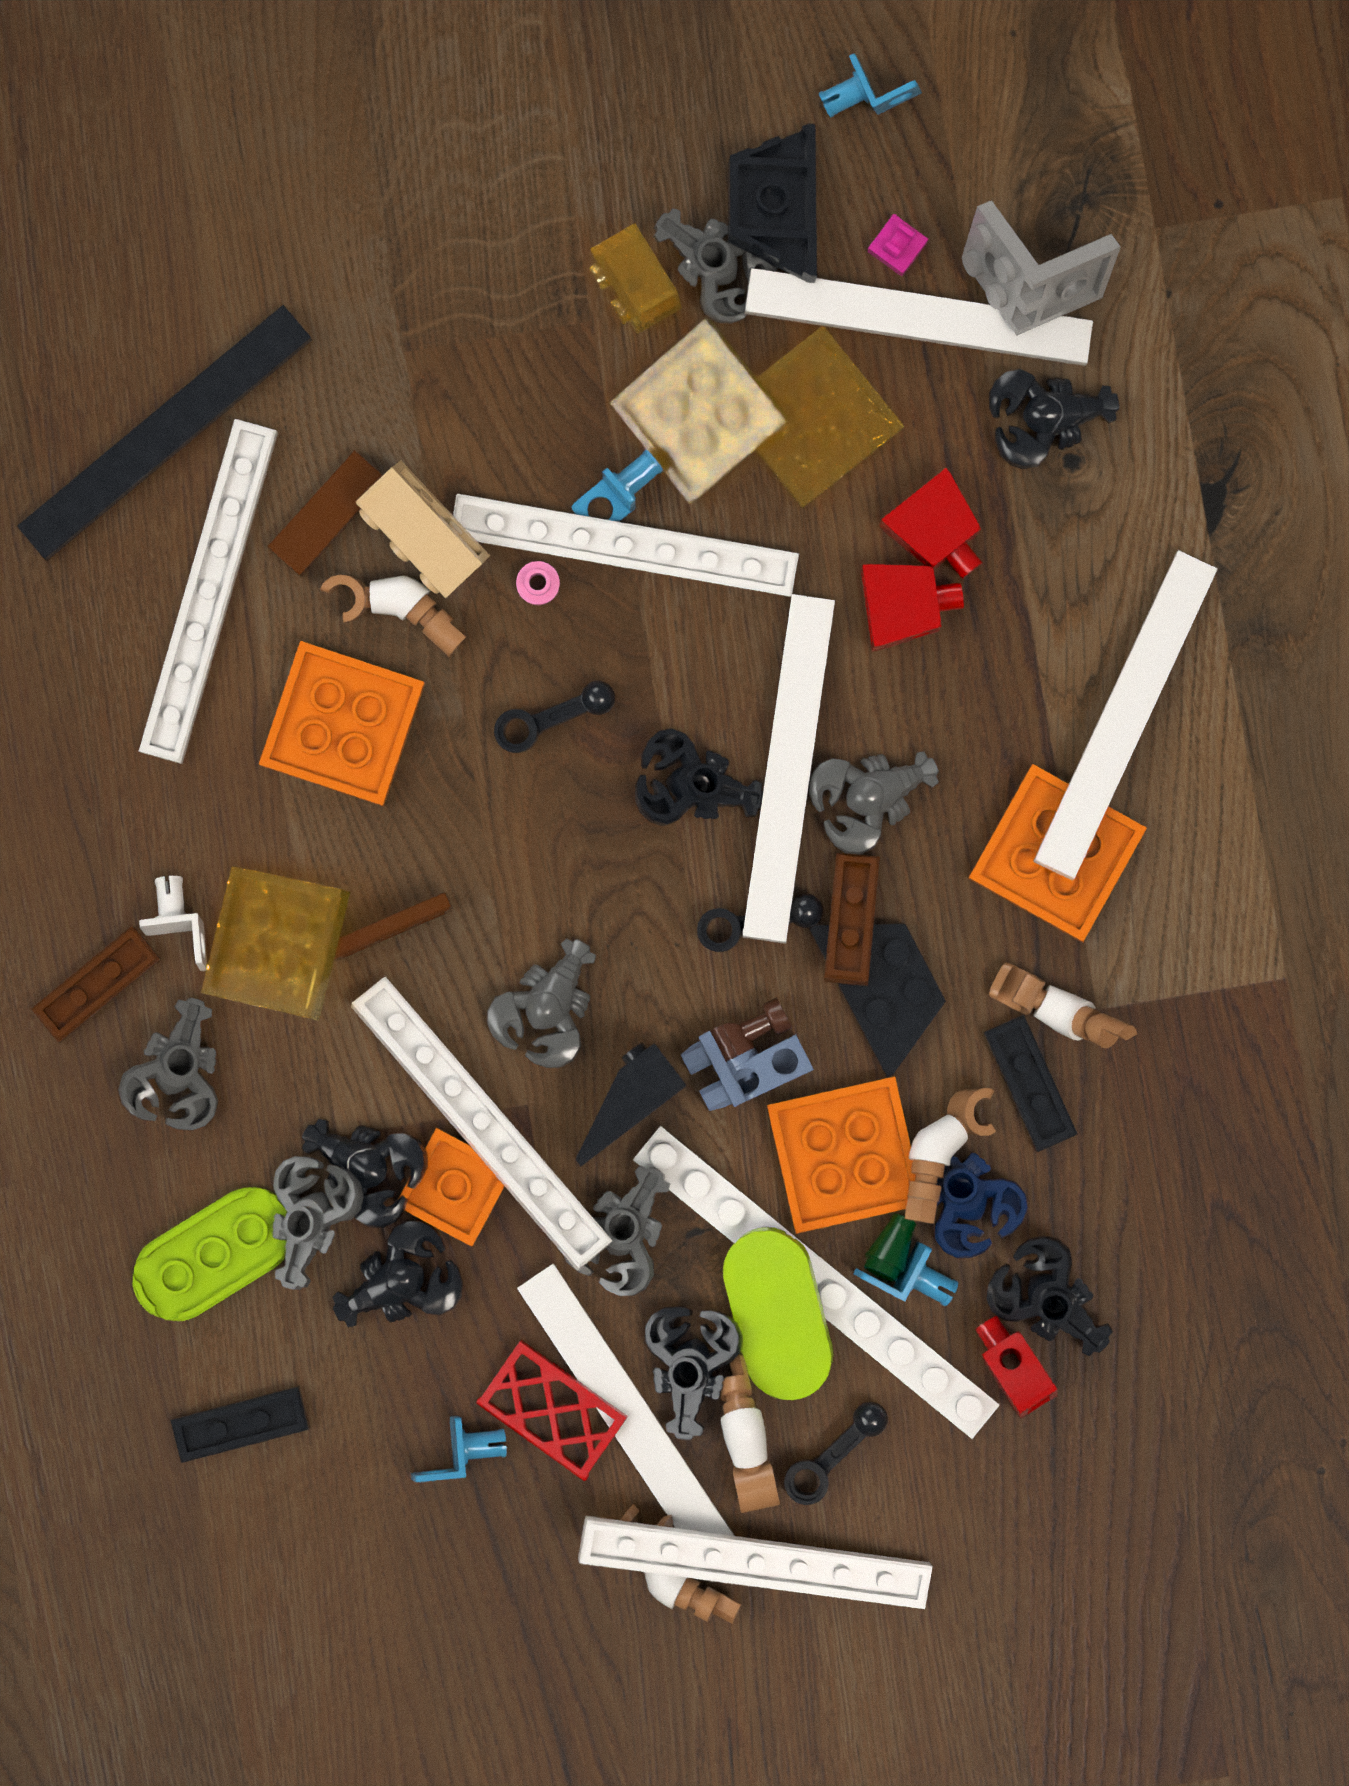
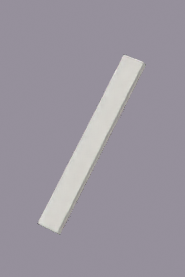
[744,268,1093,366]
[139,419,278,764]
[453,494,799,596]
[1033,550,1217,881]
[742,594,835,944]
[351,977,612,1271]
[517,1263,734,1582]
[578,1516,932,1609]

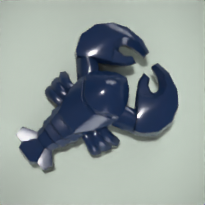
[935,1153,1028,1258]

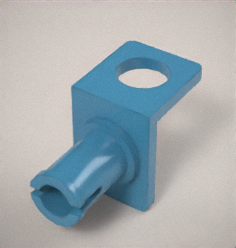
[819,53,922,118]
[572,450,663,522]
[853,1242,958,1306]
[411,1415,507,1482]

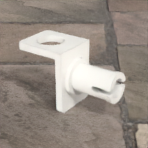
[139,876,208,971]

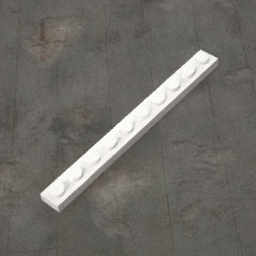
[633,1126,999,1439]

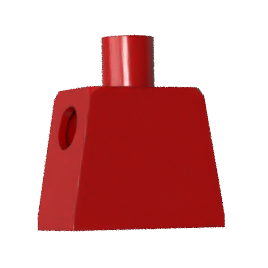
[879,468,983,579]
[860,564,964,652]
[975,1316,1058,1419]

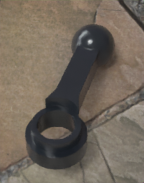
[494,680,615,753]
[697,893,823,952]
[784,1402,888,1505]

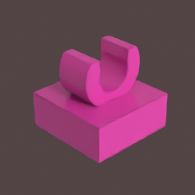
[867,214,928,277]

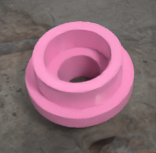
[516,561,560,605]

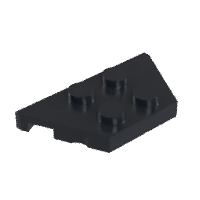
[728,123,817,283]
[809,924,946,1077]

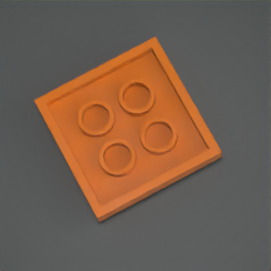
[259,641,425,807]
[968,764,1147,942]
[767,1076,916,1234]

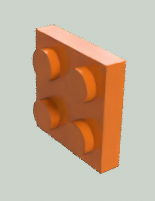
[398,1128,505,1247]

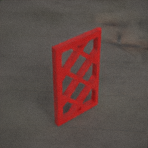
[476,1340,628,1481]

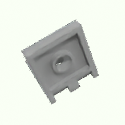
[961,200,1121,335]

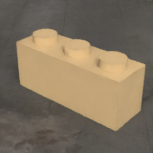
[355,460,490,598]

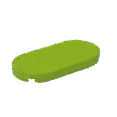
[132,1187,287,1321]
[723,1227,833,1400]

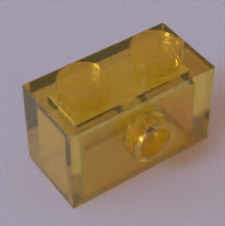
[589,223,682,334]

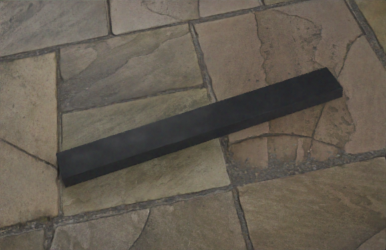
[17,305,312,561]

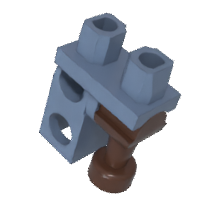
[681,997,814,1111]

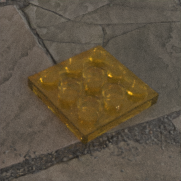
[609,318,791,504]
[721,326,904,509]
[201,866,350,1021]

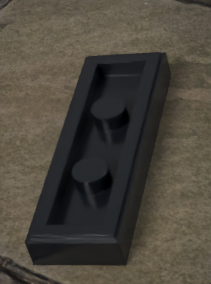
[983,1015,1078,1152]
[170,1386,310,1463]

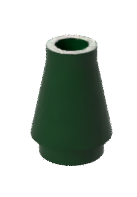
[864,1213,917,1282]

